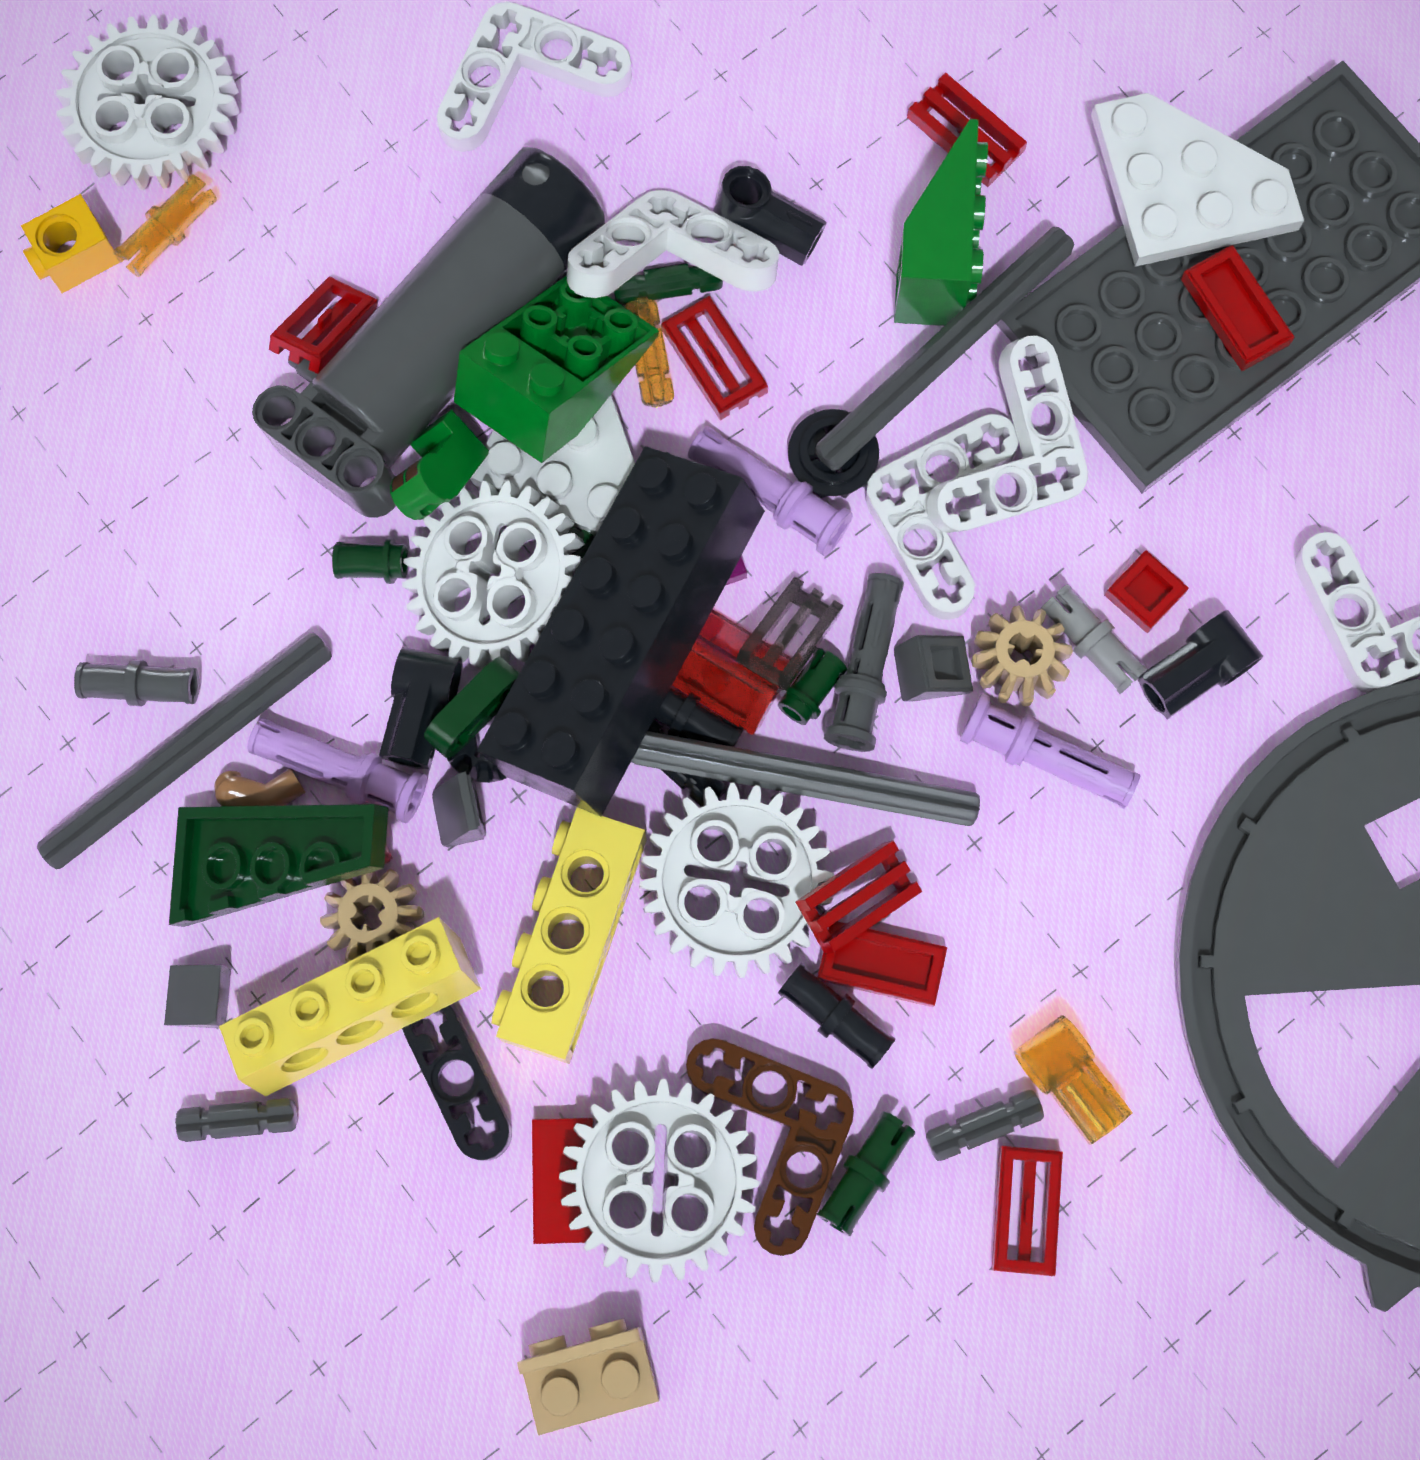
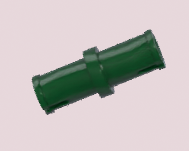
[817,1111,916,1237]

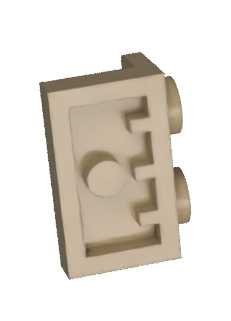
[517,1318,660,1436]

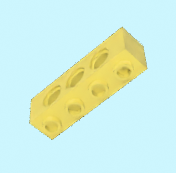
[491,807,647,1065]
[219,917,481,1097]

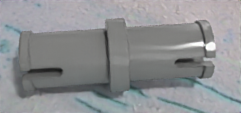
[1041,584,1148,694]

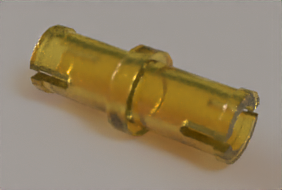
[113,174,217,278]

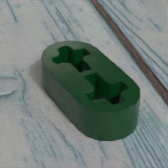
[424,656,519,758]

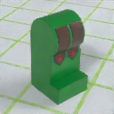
[390,409,489,520]

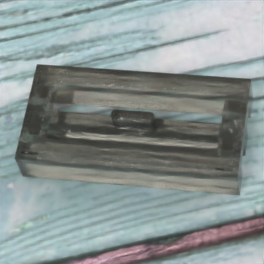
[736,576,844,691]

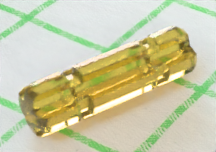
[625,297,675,408]

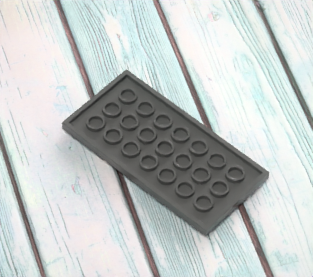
[997,60,1420,494]

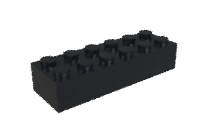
[477,446,765,817]

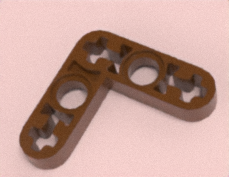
[686,1038,854,1256]

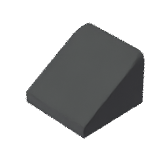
[894,635,973,702]
[432,772,486,847]
[164,964,231,1029]

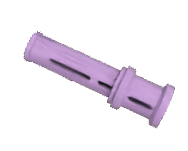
[688,426,853,556]
[960,693,1141,809]
[247,718,427,824]

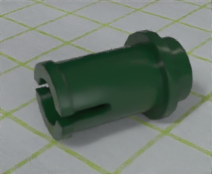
[332,538,409,584]
[777,648,847,725]

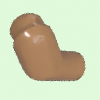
[214,768,306,806]

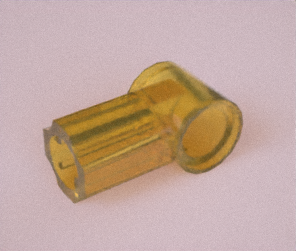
[1013,1015,1133,1145]

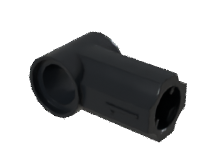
[713,166,827,266]
[1138,610,1264,720]
[379,647,462,770]

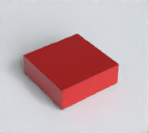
[1104,550,1189,634]

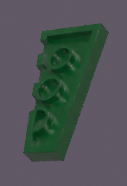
[168,804,389,927]

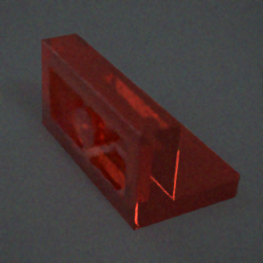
[672,609,799,735]

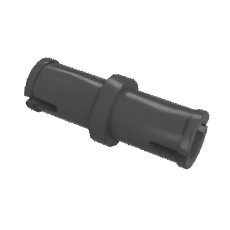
[74,660,200,707]

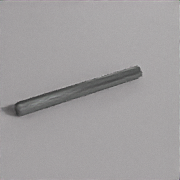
[815,227,1075,471]
[36,632,332,870]
[631,731,980,826]

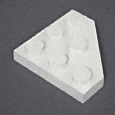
[1091,93,1304,267]
[470,395,635,537]

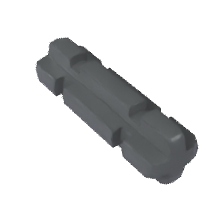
[926,1090,1044,1161]
[175,1098,297,1142]

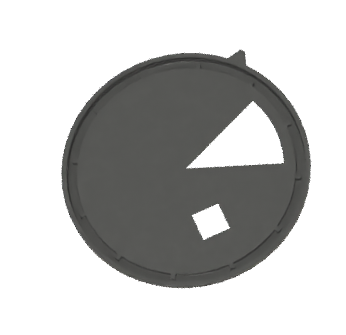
[1177,679,1420,1312]

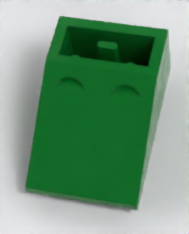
[894,119,988,326]
[454,276,659,463]

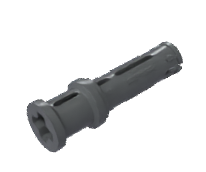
[823,573,904,752]

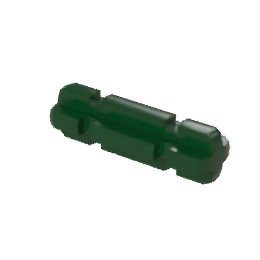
[614,263,723,305]

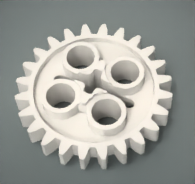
[56,14,239,190]
[402,480,584,669]
[639,783,834,978]
[559,1079,759,1283]

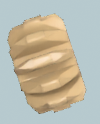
[971,605,1073,707]
[320,869,424,962]

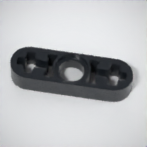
[402,1005,512,1161]

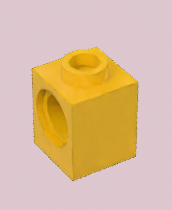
[21,194,121,294]

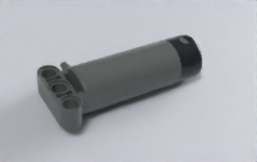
[252,146,605,518]

